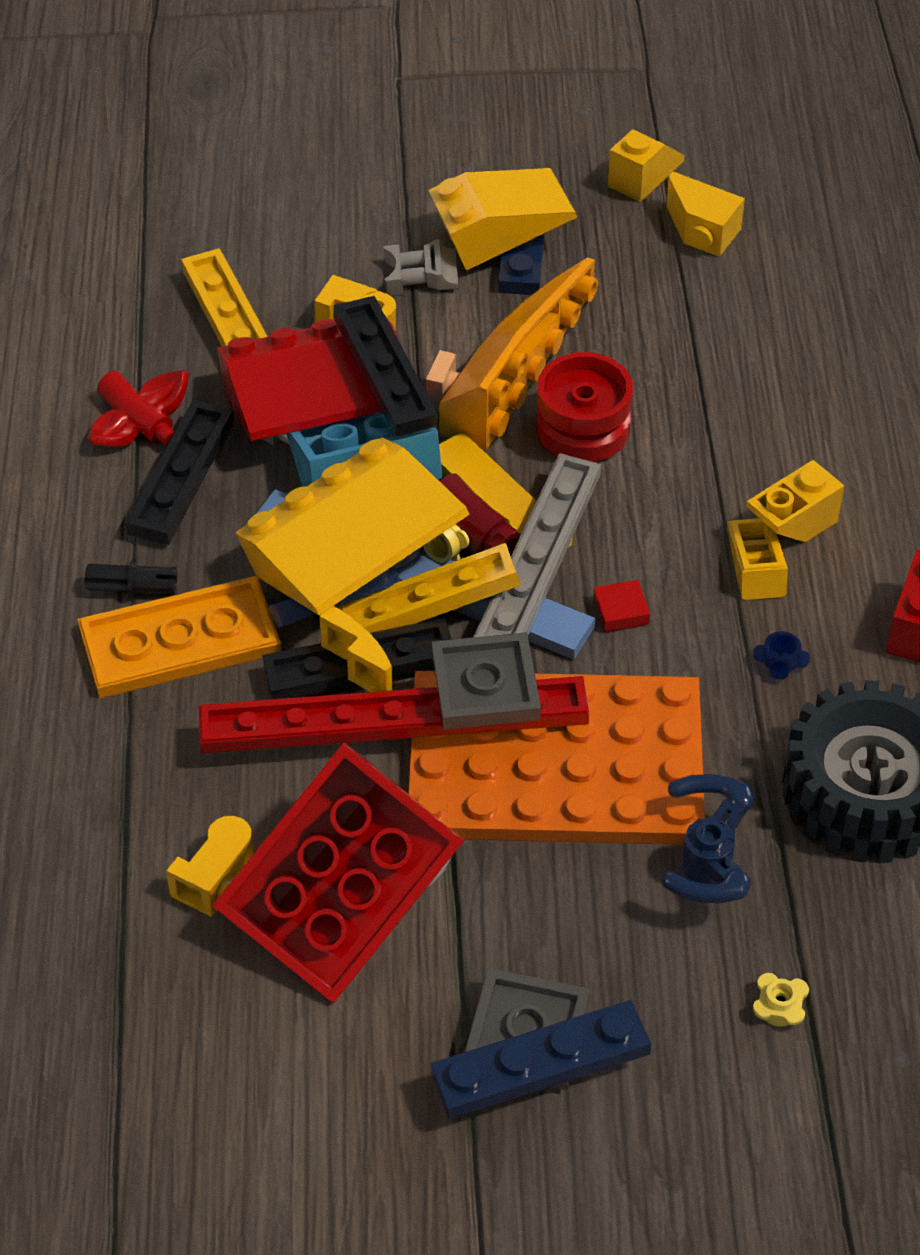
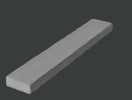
[474,453,601,637]

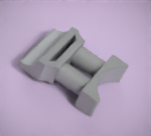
[383,240,459,296]

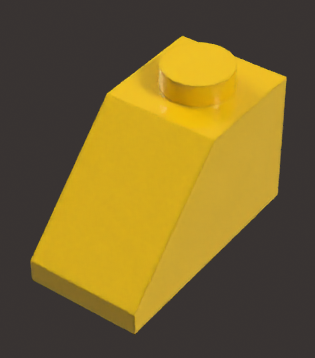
[608,129,685,202]
[666,171,745,257]

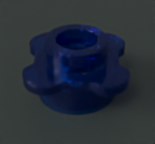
[753,631,810,680]

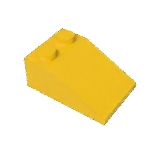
[428,168,577,270]

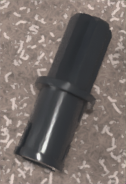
[84,561,178,598]

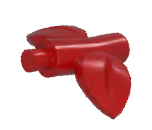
[88,370,189,447]

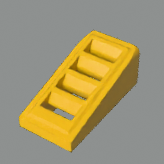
[727,518,788,600]

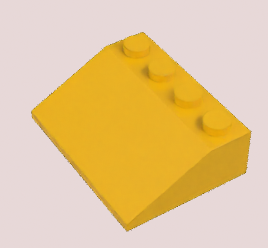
[235,437,470,615]

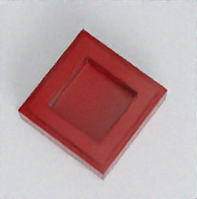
[593,580,650,632]

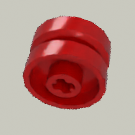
[536,352,633,462]

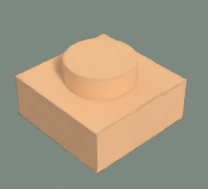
[426,350,460,412]

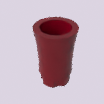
[440,473,521,556]

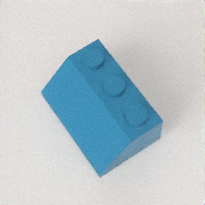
[286,412,442,487]

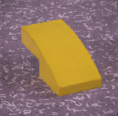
[320,606,392,692]

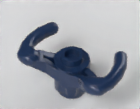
[661,774,754,903]

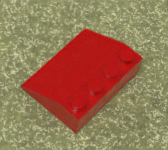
[217,317,399,441]
[212,742,464,1004]

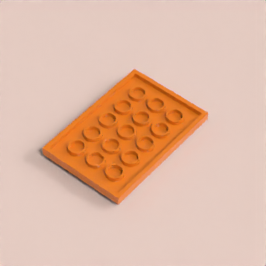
[409,671,705,845]

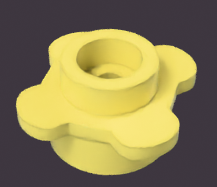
[423,524,469,563]
[753,973,809,1027]

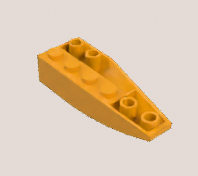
[439,257,598,451]

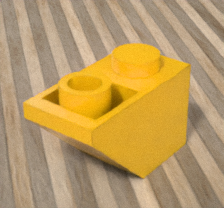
[746,460,845,542]

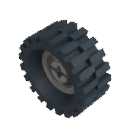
[782,680,920,863]

